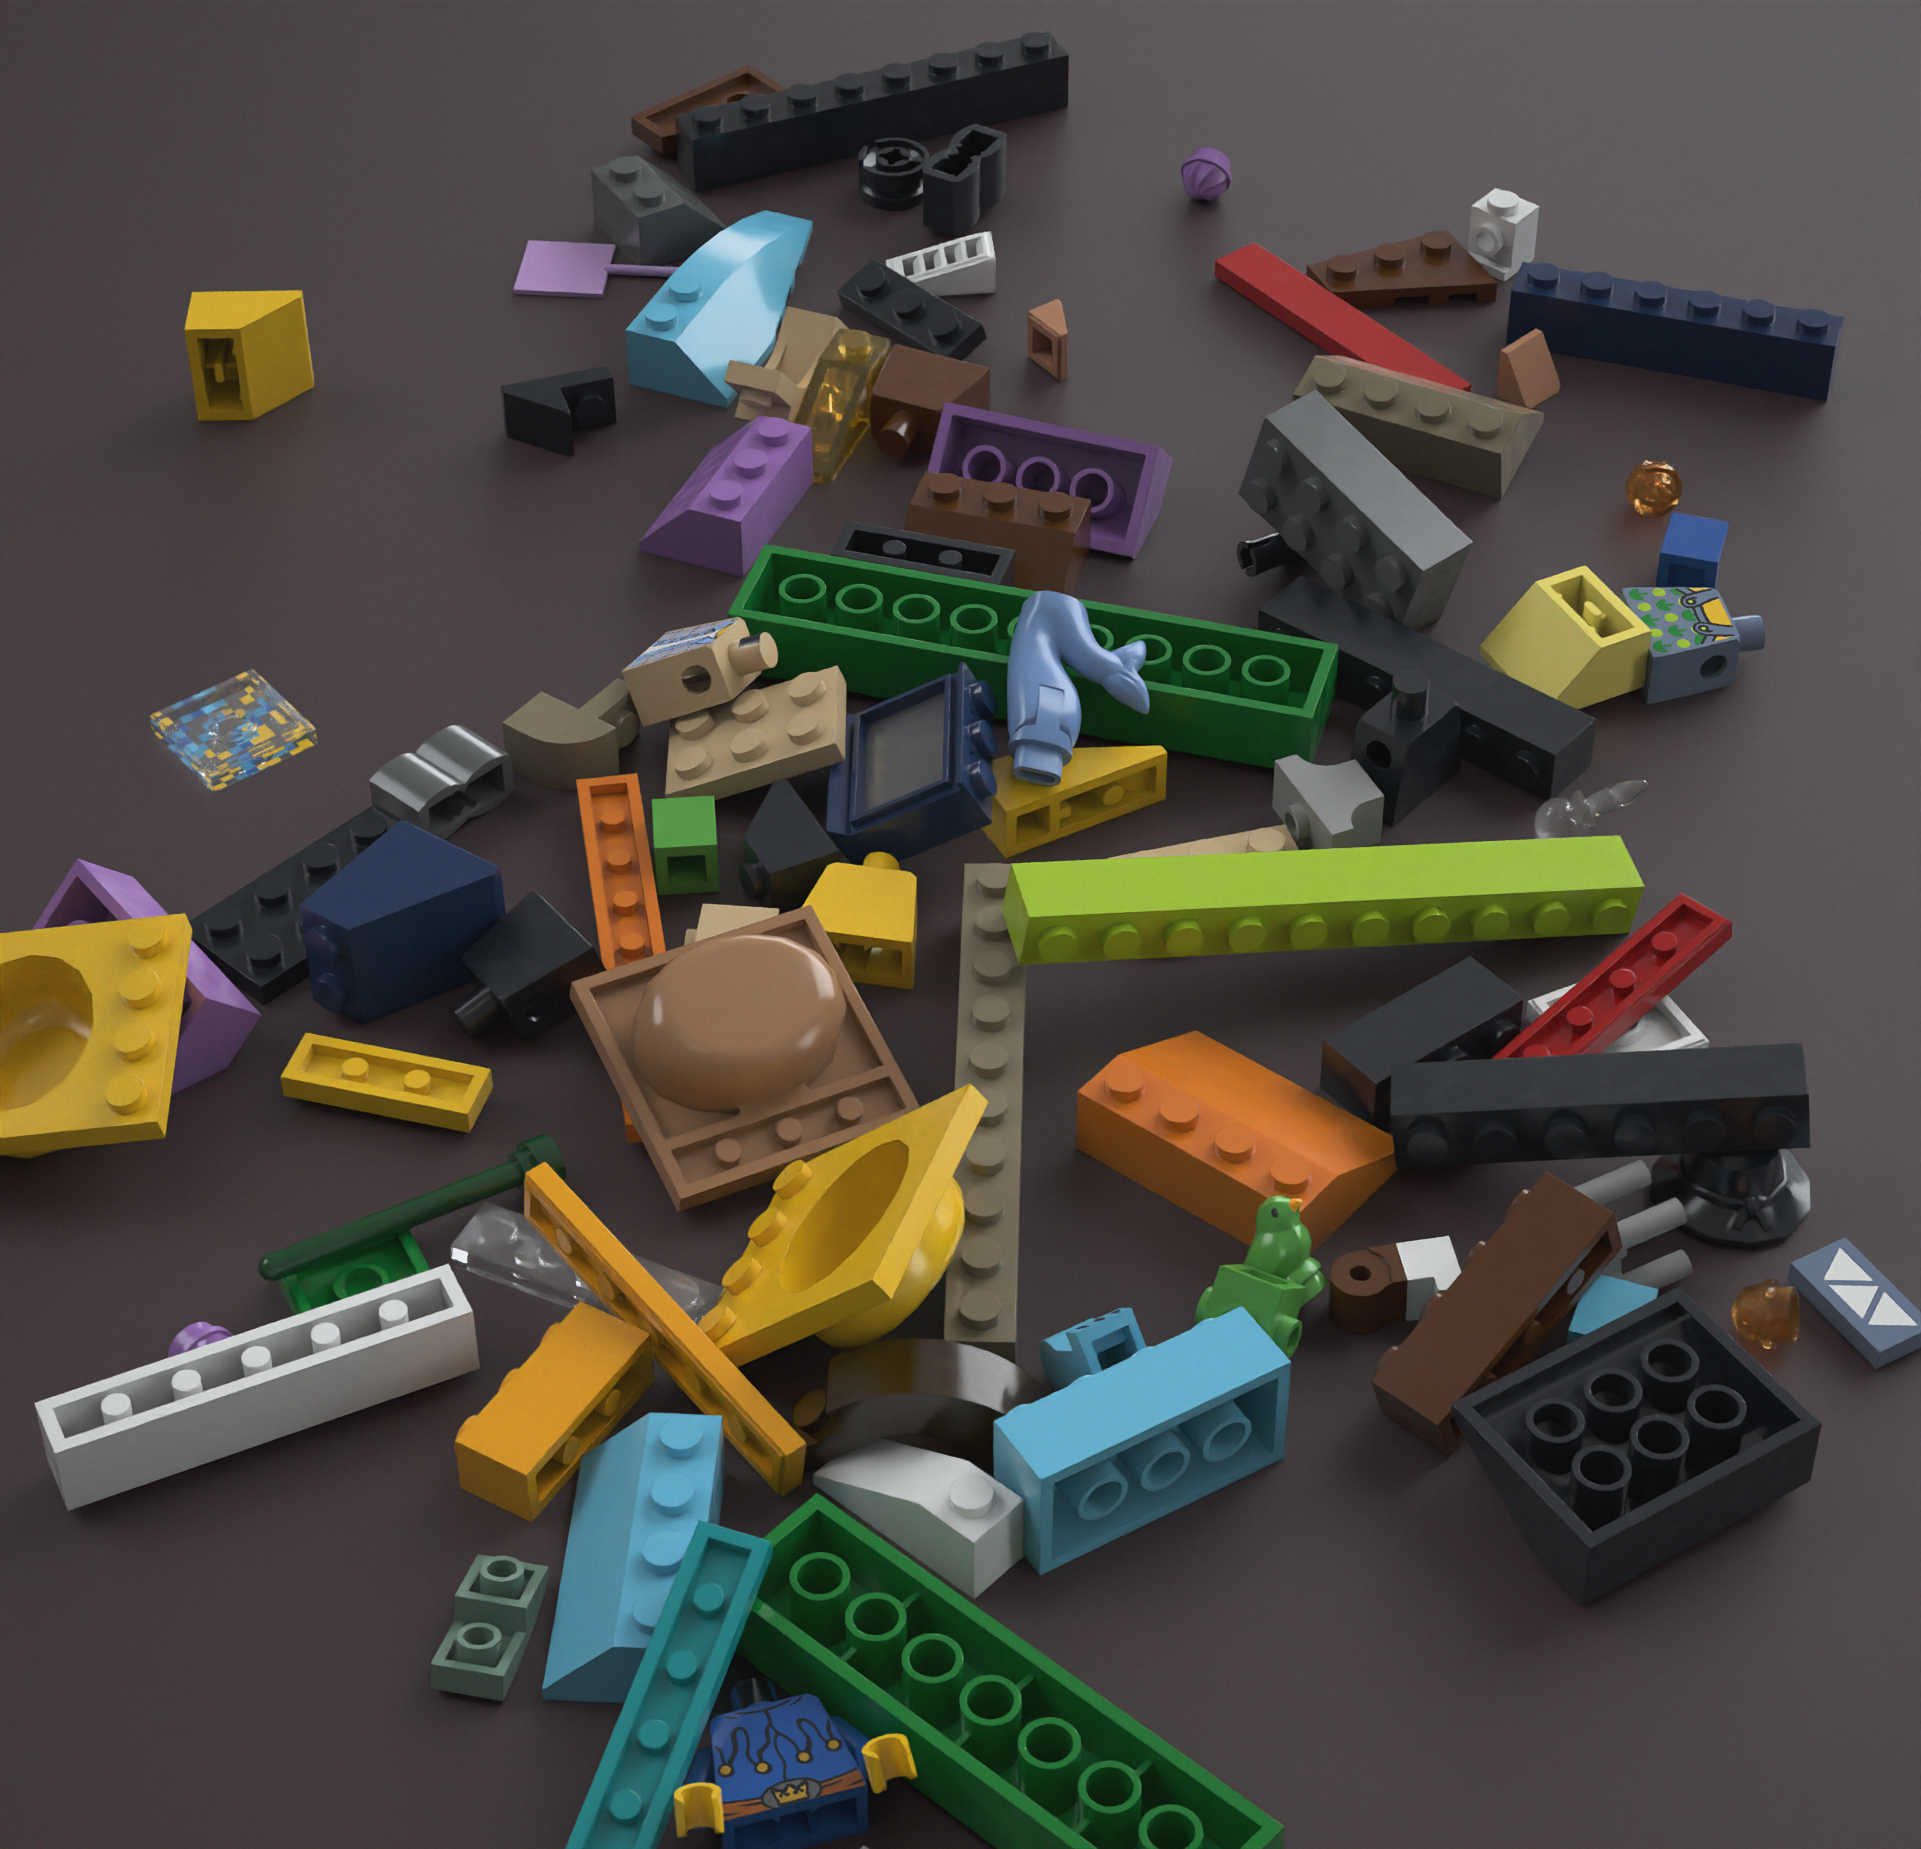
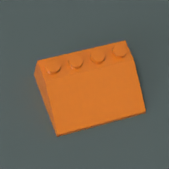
[1076,1030,1399,1255]

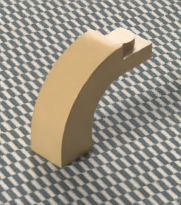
[724,306,852,426]

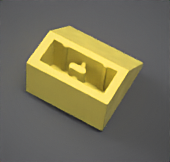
[1479,565,1652,709]

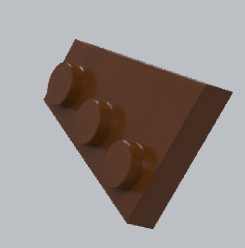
[631,65,788,155]

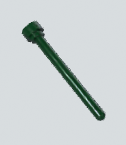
[258,1133,566,1282]

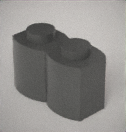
[369,725,514,840]

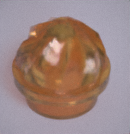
[1625,458,1683,517]
[1730,1279,1800,1349]

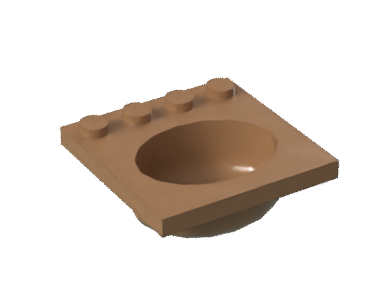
[569,905,920,1212]

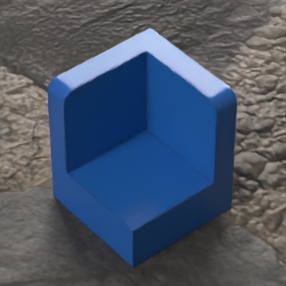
[1655,512,1729,590]

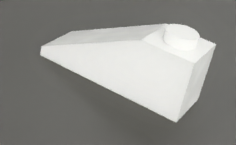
[813,1438,1024,1599]

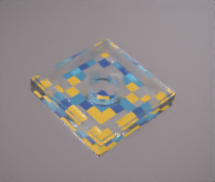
[149,669,318,793]

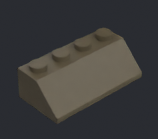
[1293,355,1544,499]

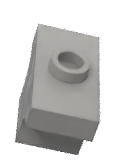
[1272,754,1384,850]

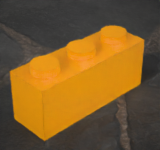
[454,1301,655,1523]

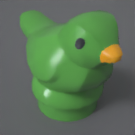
[1244,1195,1329,1307]

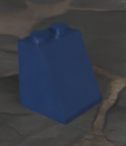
[299,819,506,1025]

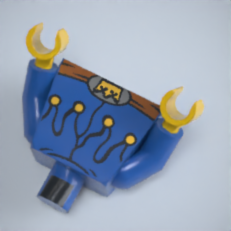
[673,1677,918,1849]

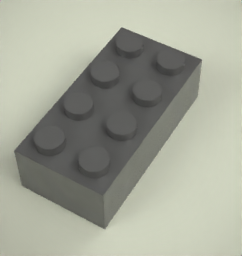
[1238,390,1473,632]

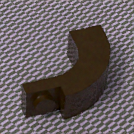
[792,1339,1050,1475]

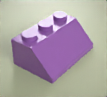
[639,415,814,577]

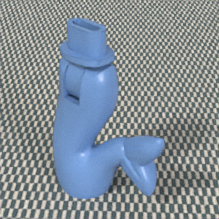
[1007,591,1150,786]

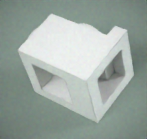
[1467,188,1539,282]

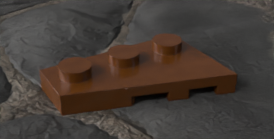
[1306,230,1497,309]

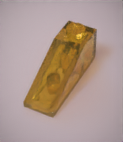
[794,328,891,484]

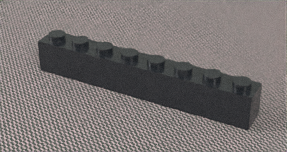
[675,31,1069,193]

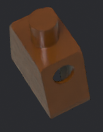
[870,344,990,458]

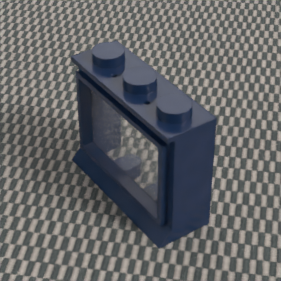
[826,661,998,865]

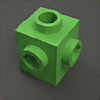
[1195,1264,1307,1359]

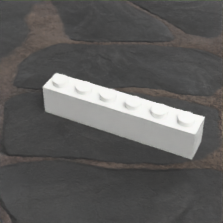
[34,1264,480,1511]

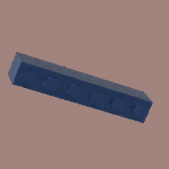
[1506,262,1844,401]

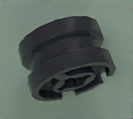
[858,138,929,211]

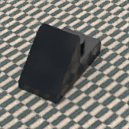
[500,366,617,456]

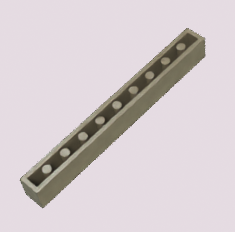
[944,863,1027,1365]

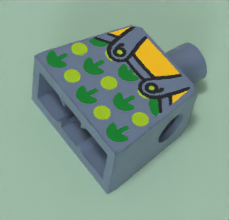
[1620,587,1765,704]

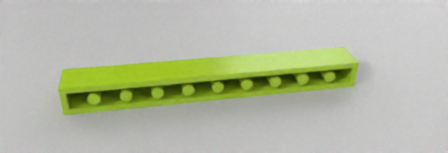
[1002,835,1645,965]

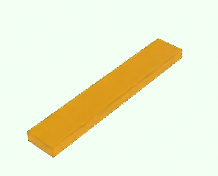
[524,1162,807,1496]

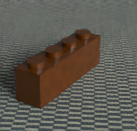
[1371,1172,1623,1458]

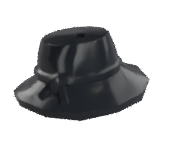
[1650,1149,1811,1249]

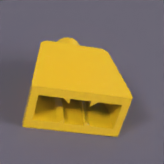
[801,852,917,990]

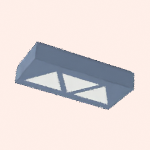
[1788,1237,1921,1369]

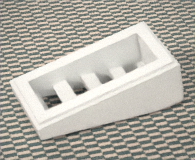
[886,232,996,296]

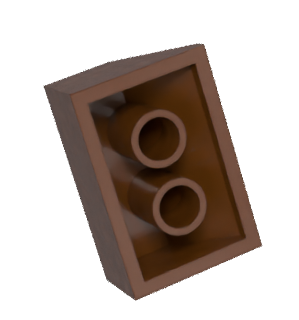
[904,471,1091,596]

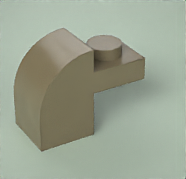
[502,678,640,790]

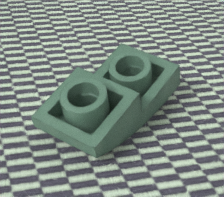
[430,1554,549,1701]

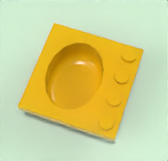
[0,913,192,1159]
[697,1083,989,1368]

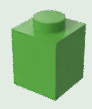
[652,795,720,895]

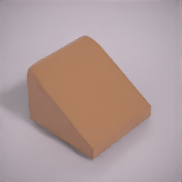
[1027,300,1068,381]
[1496,329,1560,409]

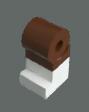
[1329,1236,1461,1334]

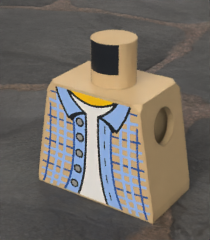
[621,617,778,727]

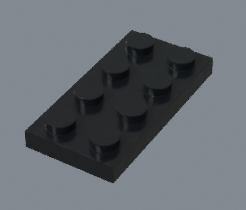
[189,806,397,1006]

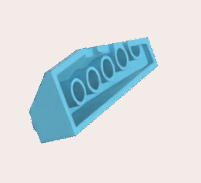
[625,210,813,408]

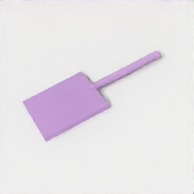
[513,240,679,298]

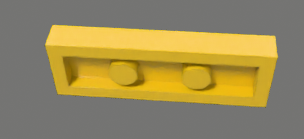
[280,1033,493,1133]

